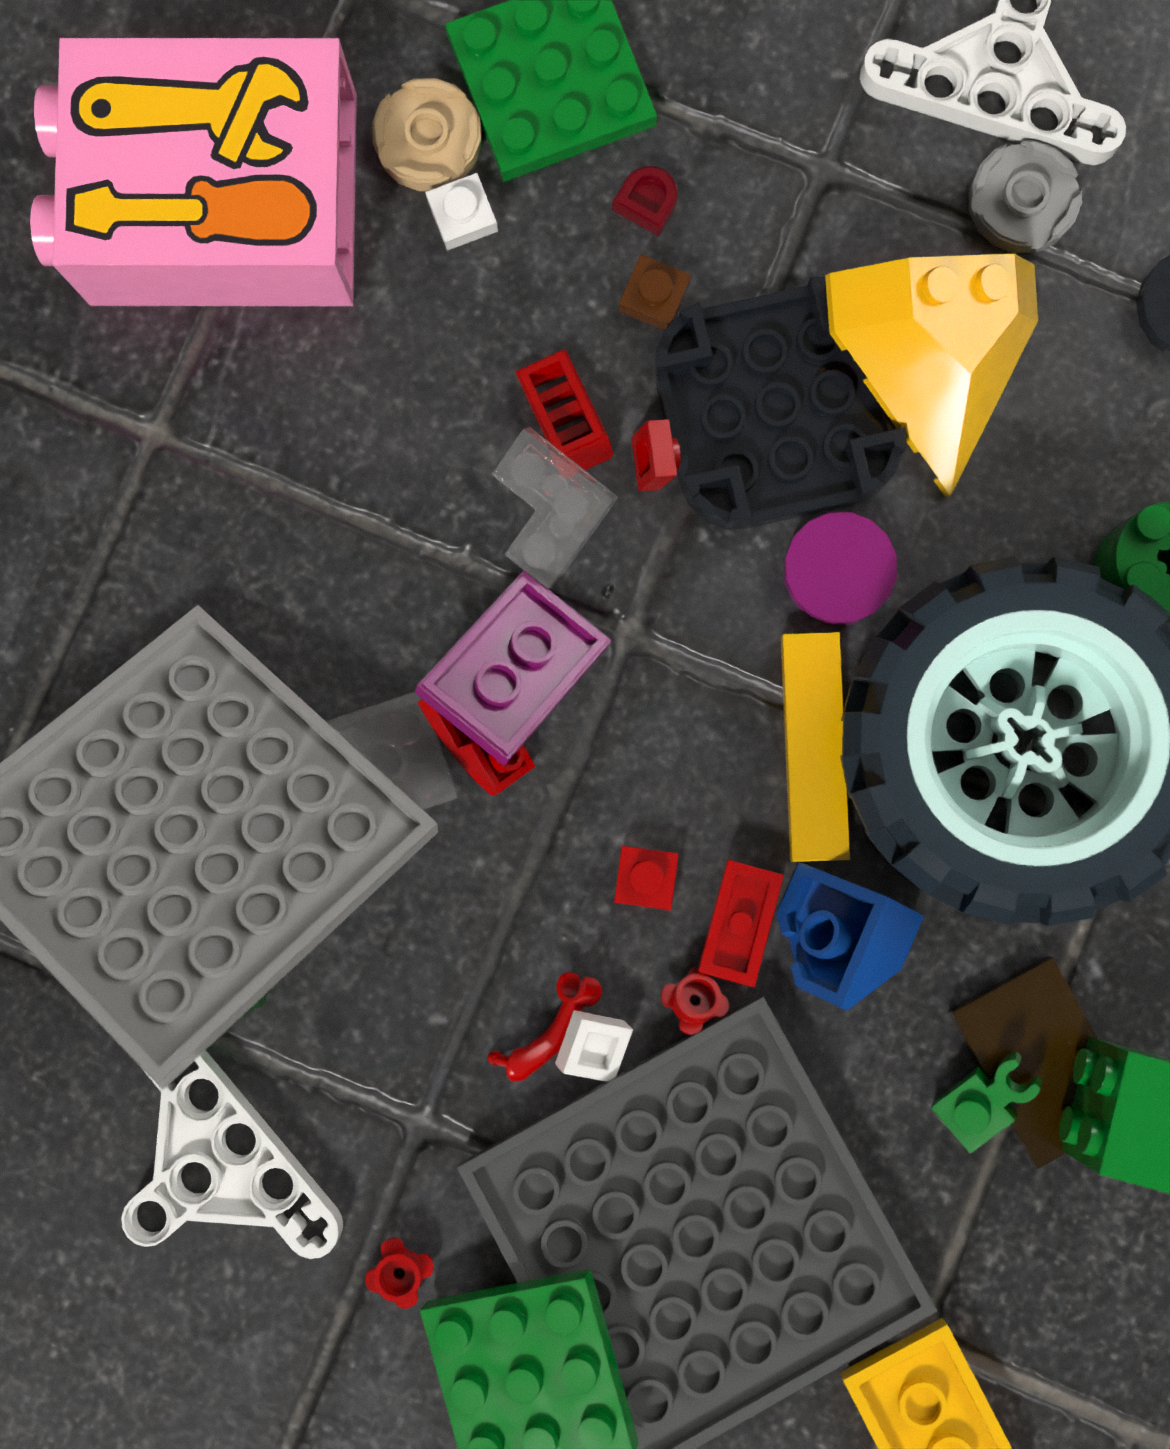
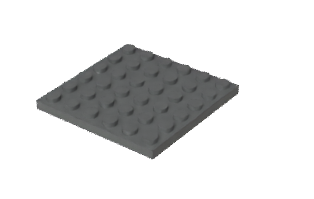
[457,995,937,1449]

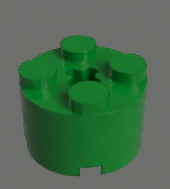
[1094,501,1170,624]

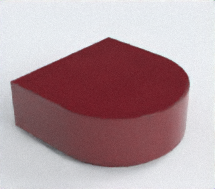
[612,166,678,237]

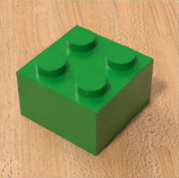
[1059,1036,1170,1194]

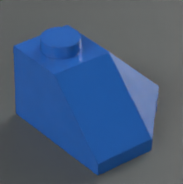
[776,862,924,1011]

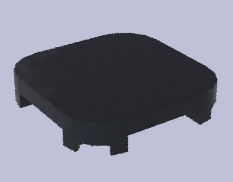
[655,277,906,529]

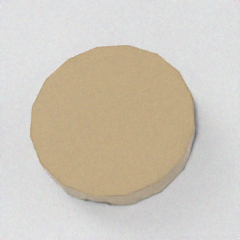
[372,78,482,191]

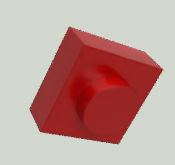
[631,420,681,492]
[614,846,679,911]

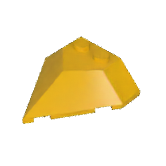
[825,254,1038,497]

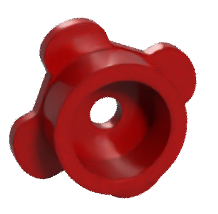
[660,967,729,1036]
[365,1237,434,1309]

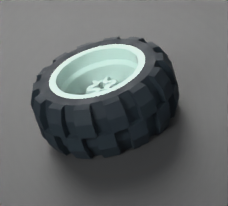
[840,556,1170,926]

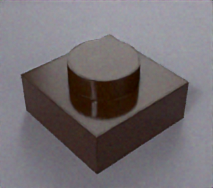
[618,254,692,330]

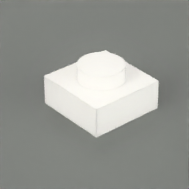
[425,173,498,251]
[555,1010,633,1082]

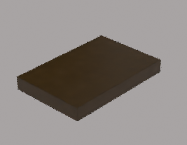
[948,956,1098,1169]

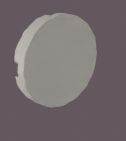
[968,140,1082,254]

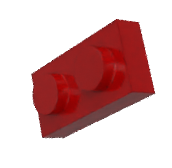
[697,859,784,988]

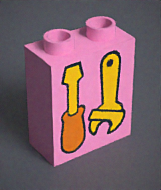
[30,38,357,306]

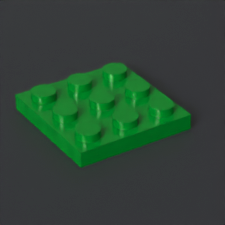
[445,0,657,182]
[420,1269,639,1449]

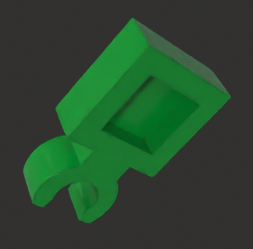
[931,1052,1042,1153]

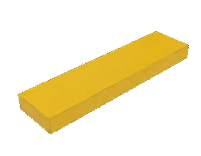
[781,632,850,862]

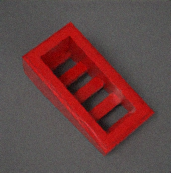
[515,349,613,478]

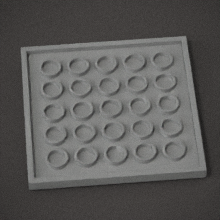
[0,605,438,1090]

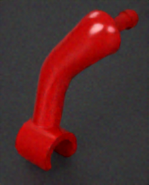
[487,972,602,1082]

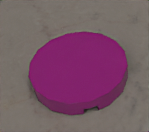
[783,512,897,625]

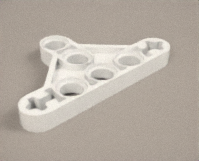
[860,0,1126,165]
[121,1050,343,1259]

